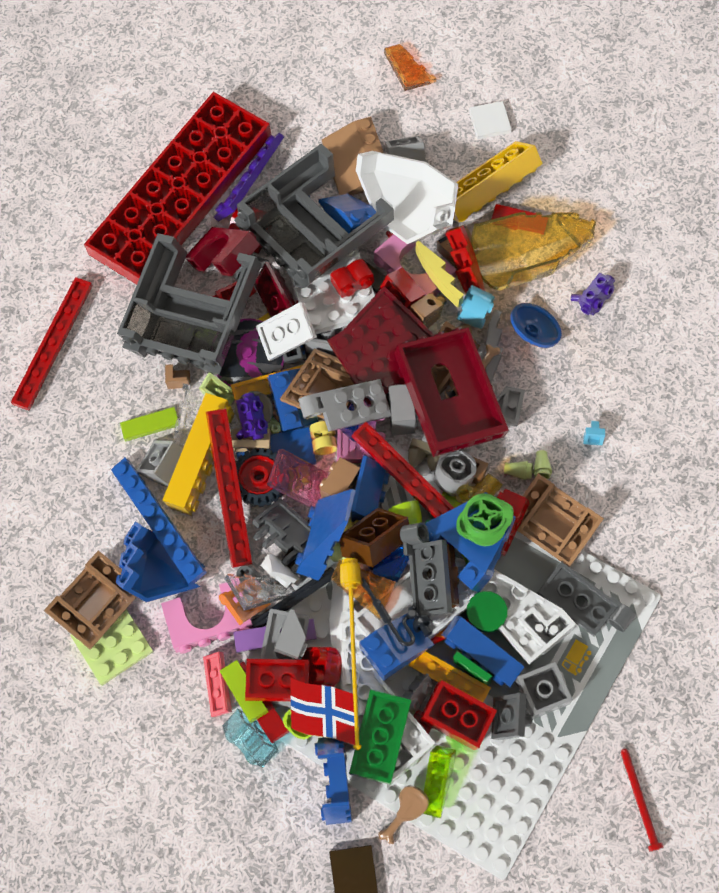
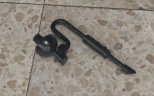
[362,577,432,646]

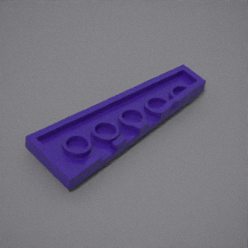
[213,132,284,222]

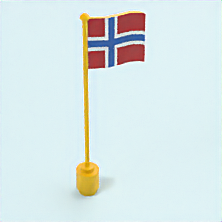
[290,558,362,750]

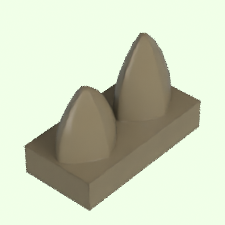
[408,438,441,471]

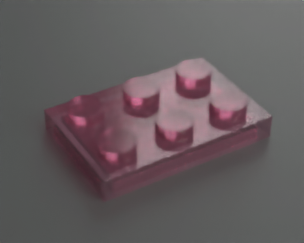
[267,449,328,507]

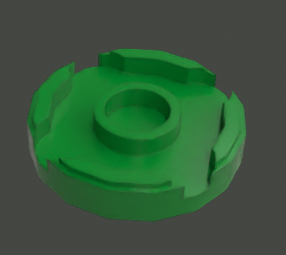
[466,591,508,633]

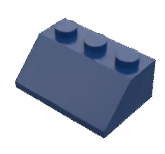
[267,368,318,432]
[351,455,390,522]

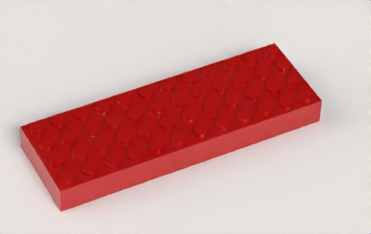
[84,91,271,285]

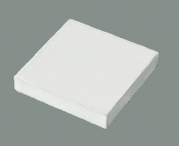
[469,101,512,140]

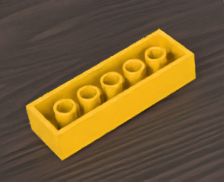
[453,141,543,222]
[162,393,234,516]

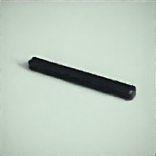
[251,567,338,628]

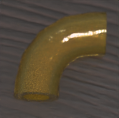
[455,473,504,504]

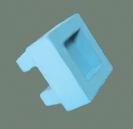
[583,421,605,446]

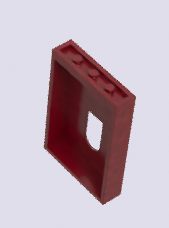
[394,327,509,457]

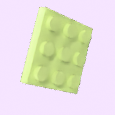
[70,609,153,686]

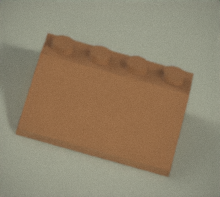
[321,117,384,196]

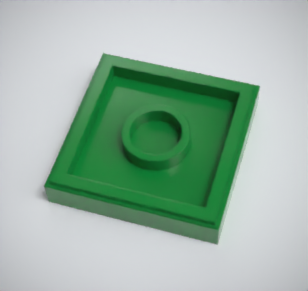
[453,651,492,686]

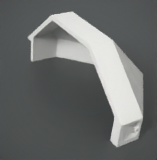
[356,151,458,244]

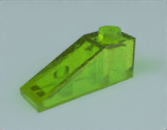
[423,745,457,818]

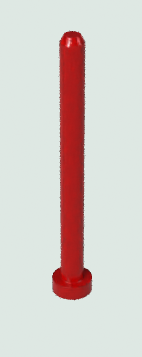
[620,749,664,852]

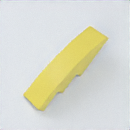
[416,241,464,308]

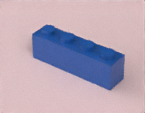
[442,615,524,687]

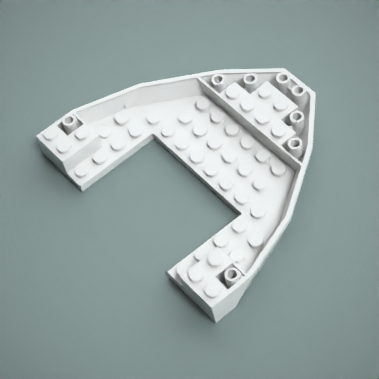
[329,546,576,789]

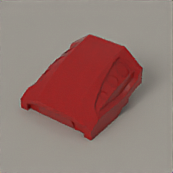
[301,647,342,687]

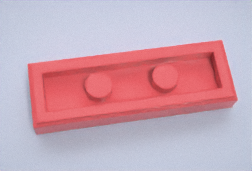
[203,651,232,717]

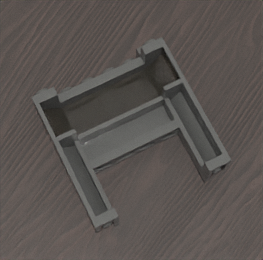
[234,143,394,288]
[117,233,262,375]

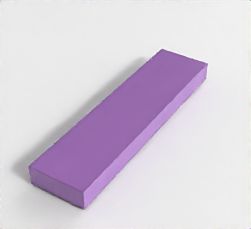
[233,619,317,653]

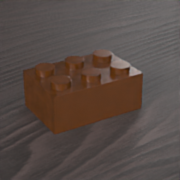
[339,508,409,567]

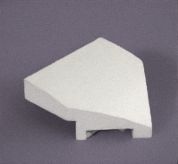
[260,554,303,588]

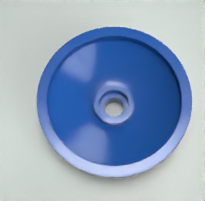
[510,303,562,348]

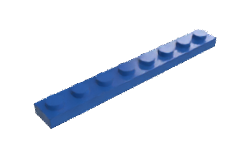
[111,457,207,585]

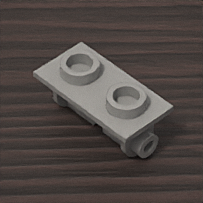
[402,674,434,716]

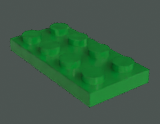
[349,689,411,785]

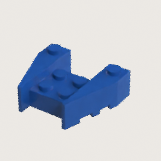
[314,737,352,825]

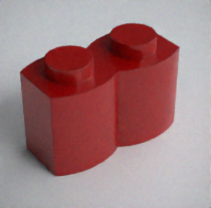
[330,259,374,298]

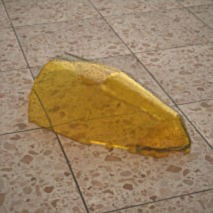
[471,212,596,291]

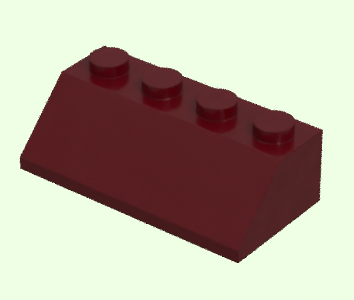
[254,262,296,318]

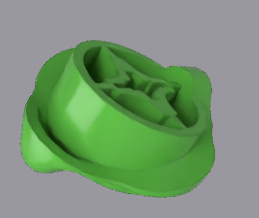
[456,493,514,546]

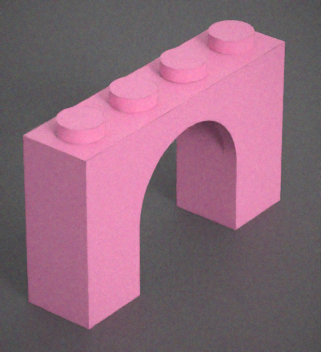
[374,234,456,296]
[161,579,253,654]

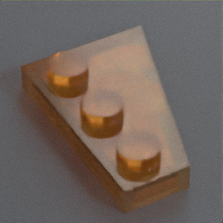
[384,44,436,91]
[331,560,396,621]

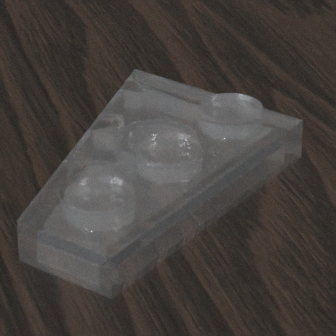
[173,384,198,448]
[225,574,295,611]

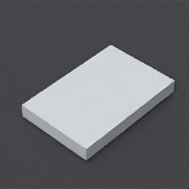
[256,302,316,361]

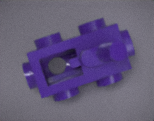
[571,272,615,316]
[236,393,268,440]

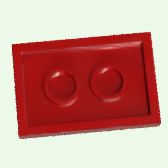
[245,659,309,702]

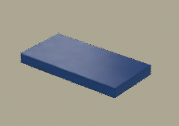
[236,427,316,476]

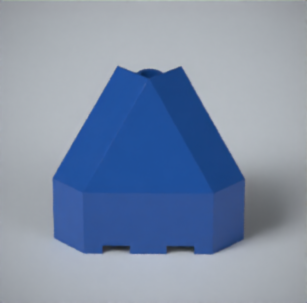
[116,521,206,602]

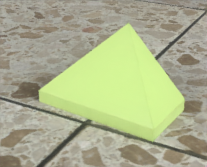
[199,373,234,405]

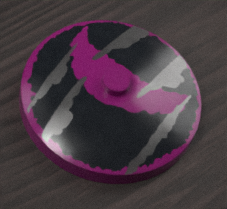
[211,318,285,388]

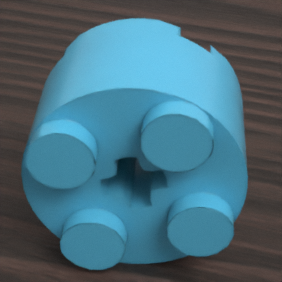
[457,285,495,329]

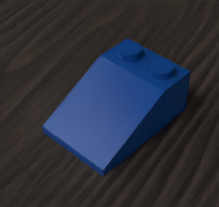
[318,194,376,234]
[359,613,434,681]

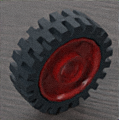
[235,448,289,507]

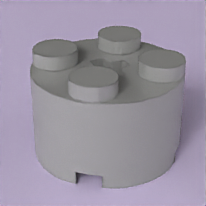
[433,450,476,497]

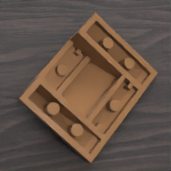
[280,348,354,419]
[517,473,604,567]
[44,550,136,650]

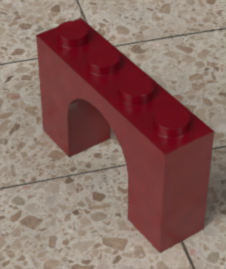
[185,227,260,277]

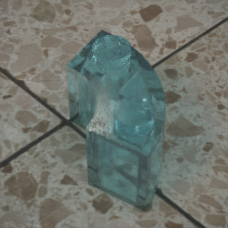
[222,708,279,768]

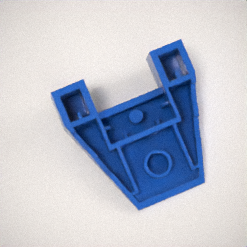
[295,489,356,581]
[425,492,516,593]

